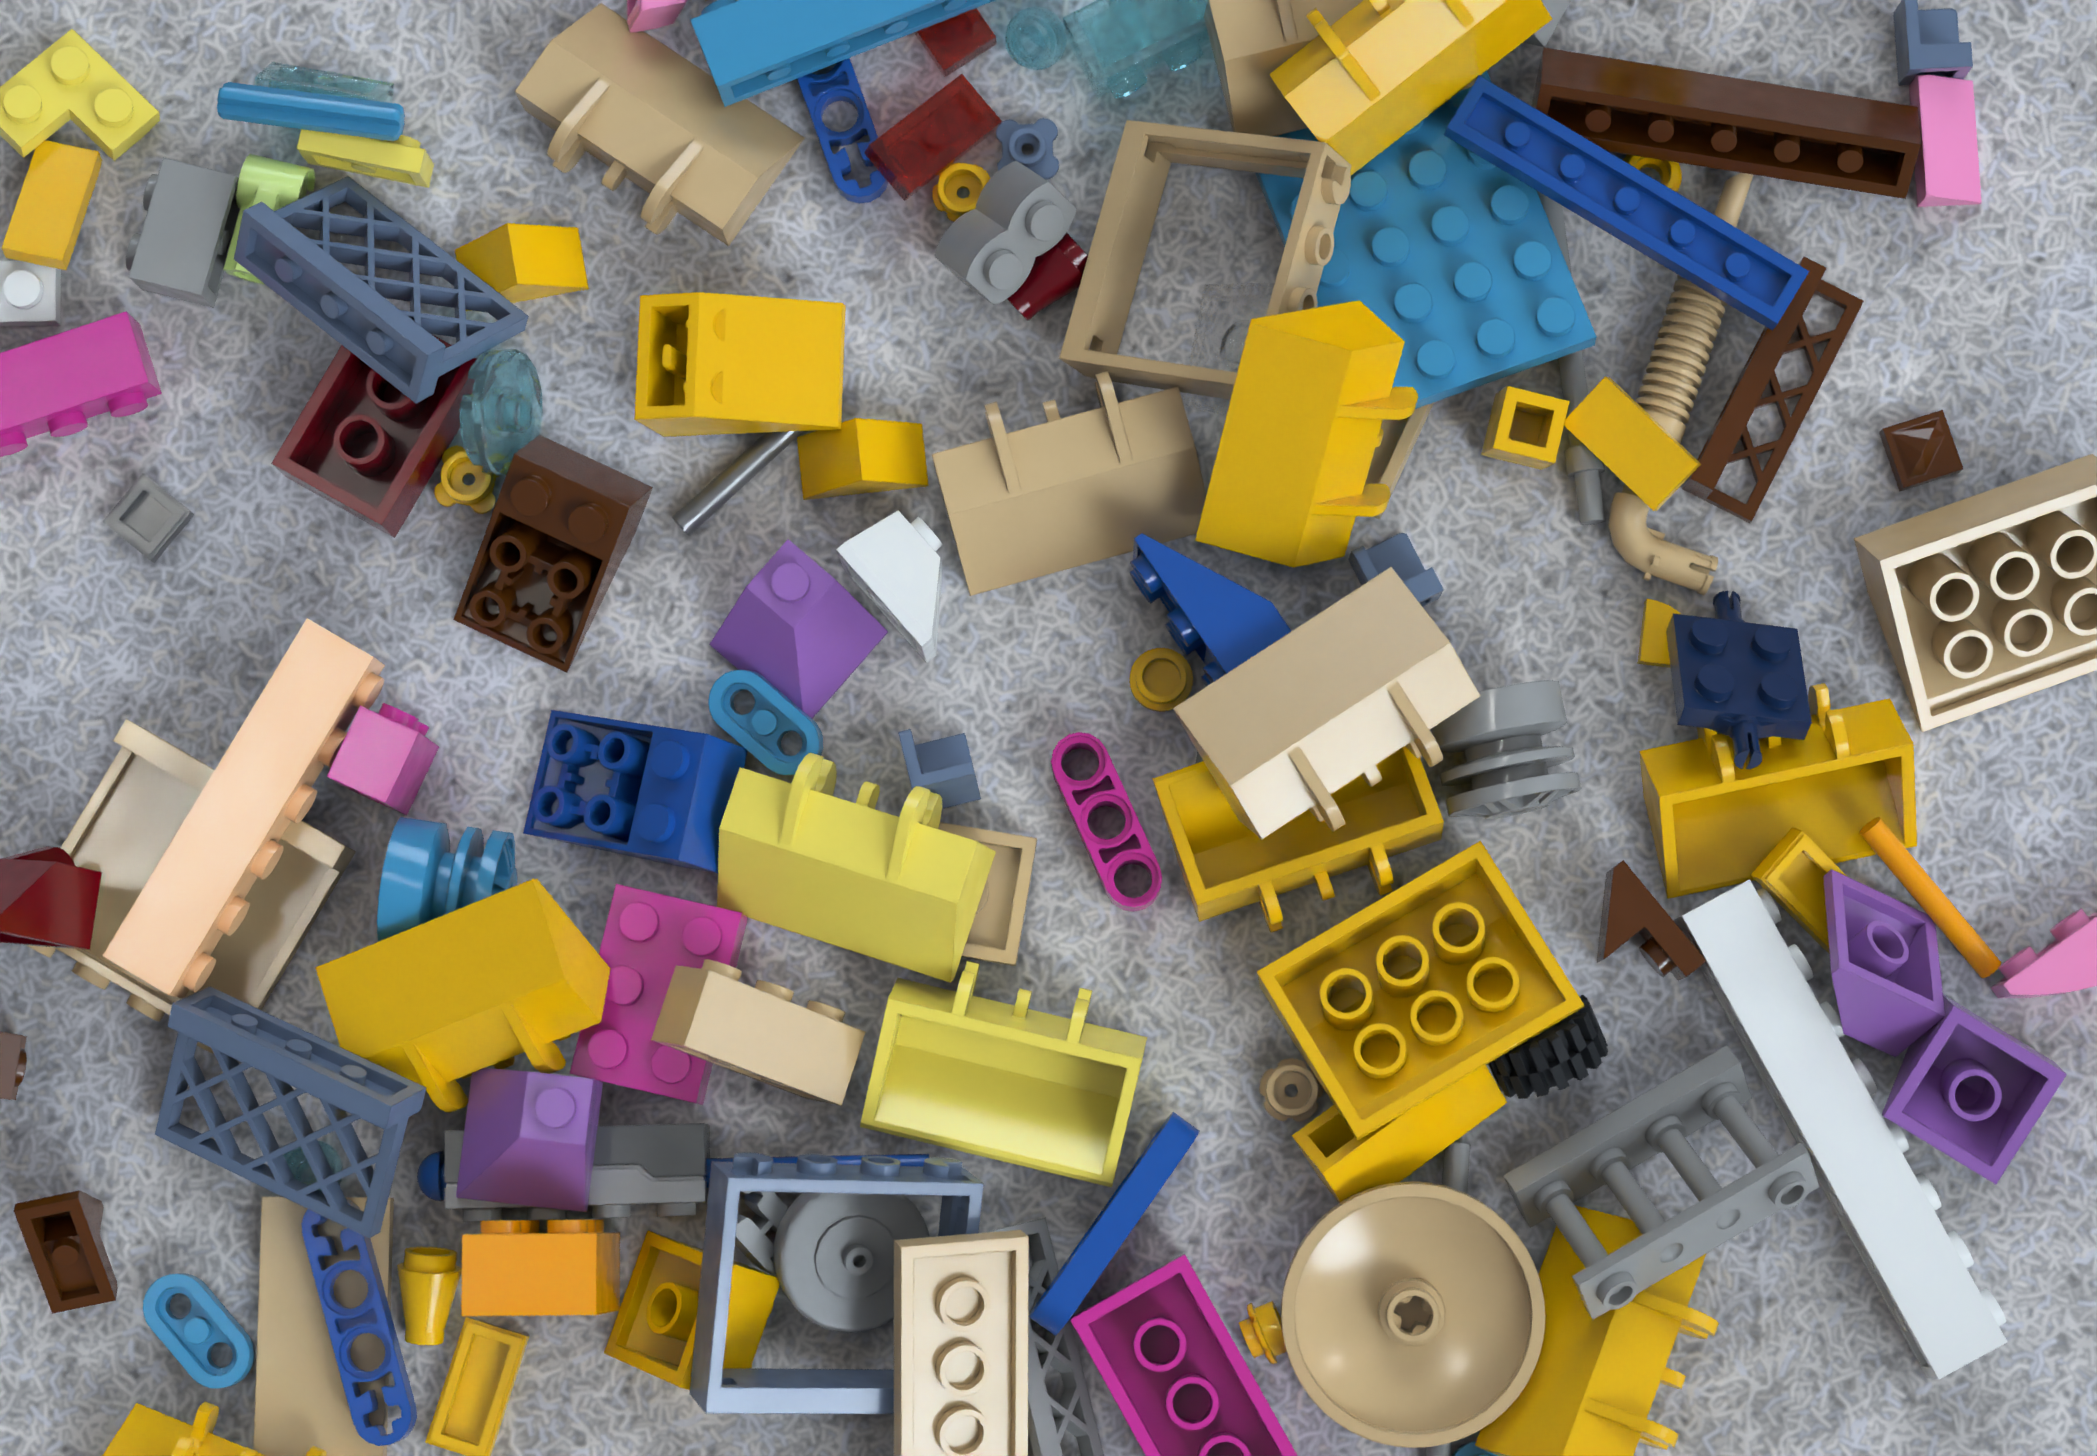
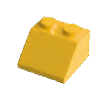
[604,1230,780,1390]

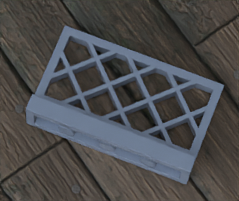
[234,176,529,403]
[155,987,426,1239]

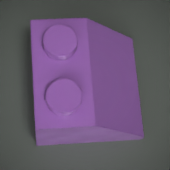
[1882,995,2067,1184]

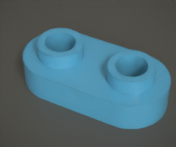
[708,670,823,775]
[143,1273,255,1389]

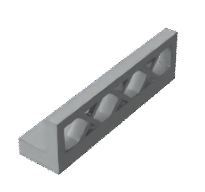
[985,1218,1104,1456]

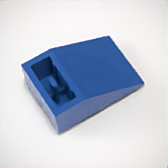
[1130,533,1291,687]
[523,710,748,873]

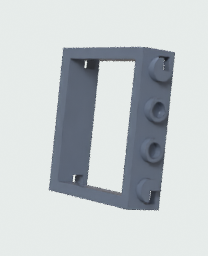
[689,1152,984,1414]

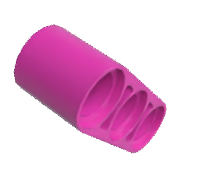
[1051,732,1162,912]

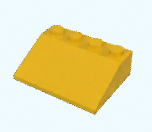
[1256,840,1584,1140]

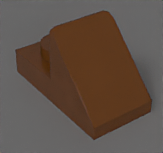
[1597,860,1706,981]
[14,1190,118,1314]

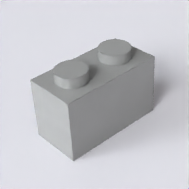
[126,157,240,308]

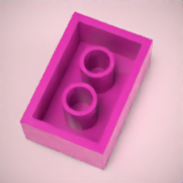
[569,884,748,1105]

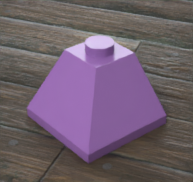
[709,539,888,719]
[1823,869,1945,1057]
[456,1068,603,1212]

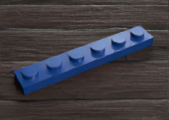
[1444,75,1809,331]

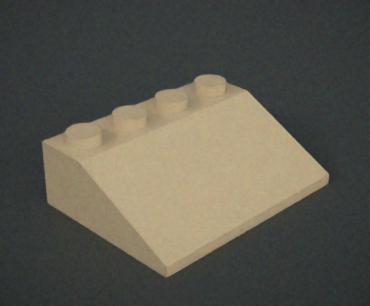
[1854,454,2097,732]

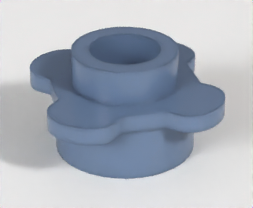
[996,118,1059,180]

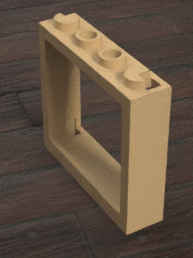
[1059,120,1352,400]

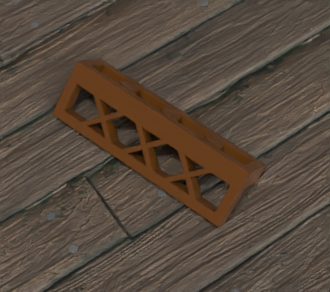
[1682,257,1864,523]

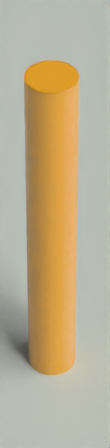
[1859,817,2002,978]

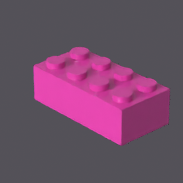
[1070,1254,1298,1456]

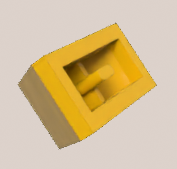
[455,223,589,311]
[797,418,929,500]

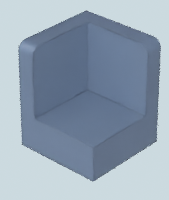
[1893,0,1973,86]
[1348,533,1444,607]
[898,729,981,809]

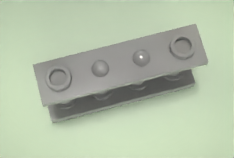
[1503,1045,1819,1319]

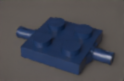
[1666,591,1812,769]

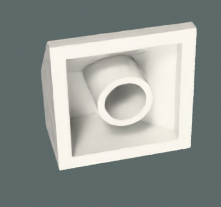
[836,510,943,663]

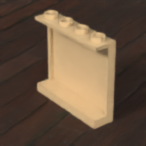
[26,719,356,1054]

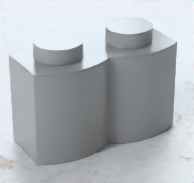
[935,161,1077,305]

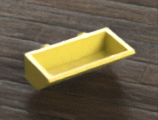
[717,753,996,983]
[860,960,1147,1188]

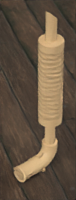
[1608,173,1753,596]

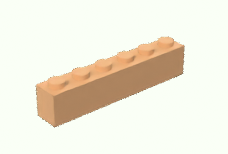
[102,618,385,998]

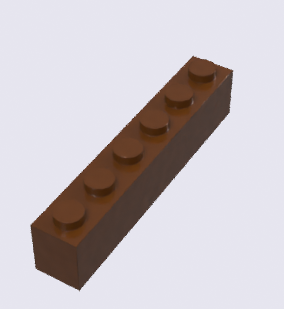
[1532,47,1921,199]

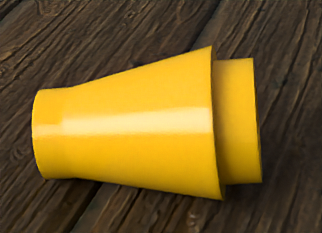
[397,1246,462,1345]

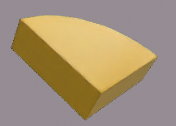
[1637,599,1681,668]

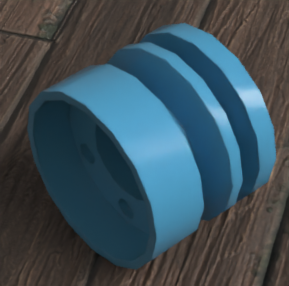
[377,817,518,942]

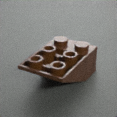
[453,435,653,673]

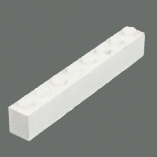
[1673,879,2007,1380]

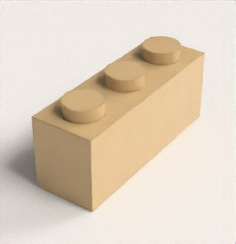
[651,959,866,1106]

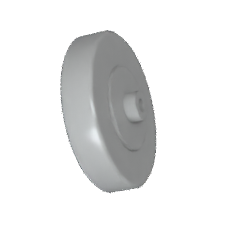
[773,1192,930,1333]

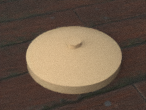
[1281,1181,1545,1448]

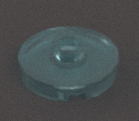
[459,348,543,476]

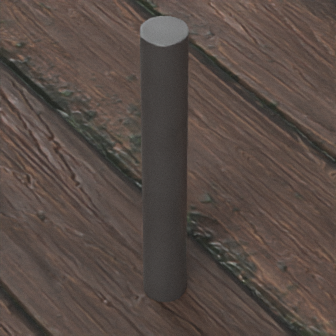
[672,431,803,536]

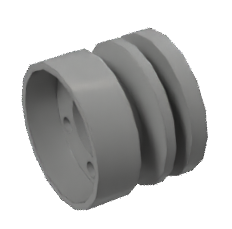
[1430,680,1582,819]

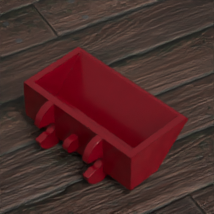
[0,846,102,950]

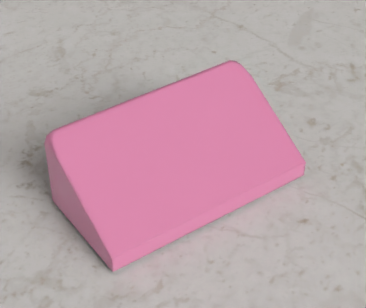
[1909,74,1982,207]

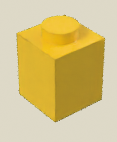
[1481,386,1570,470]

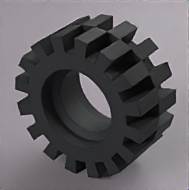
[1488,995,1608,1099]

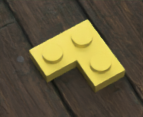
[0,29,160,161]

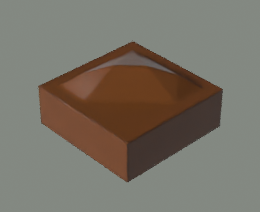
[1879,410,1964,491]

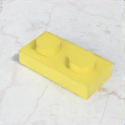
[296,129,434,188]

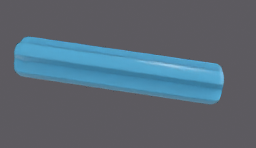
[217,82,405,141]

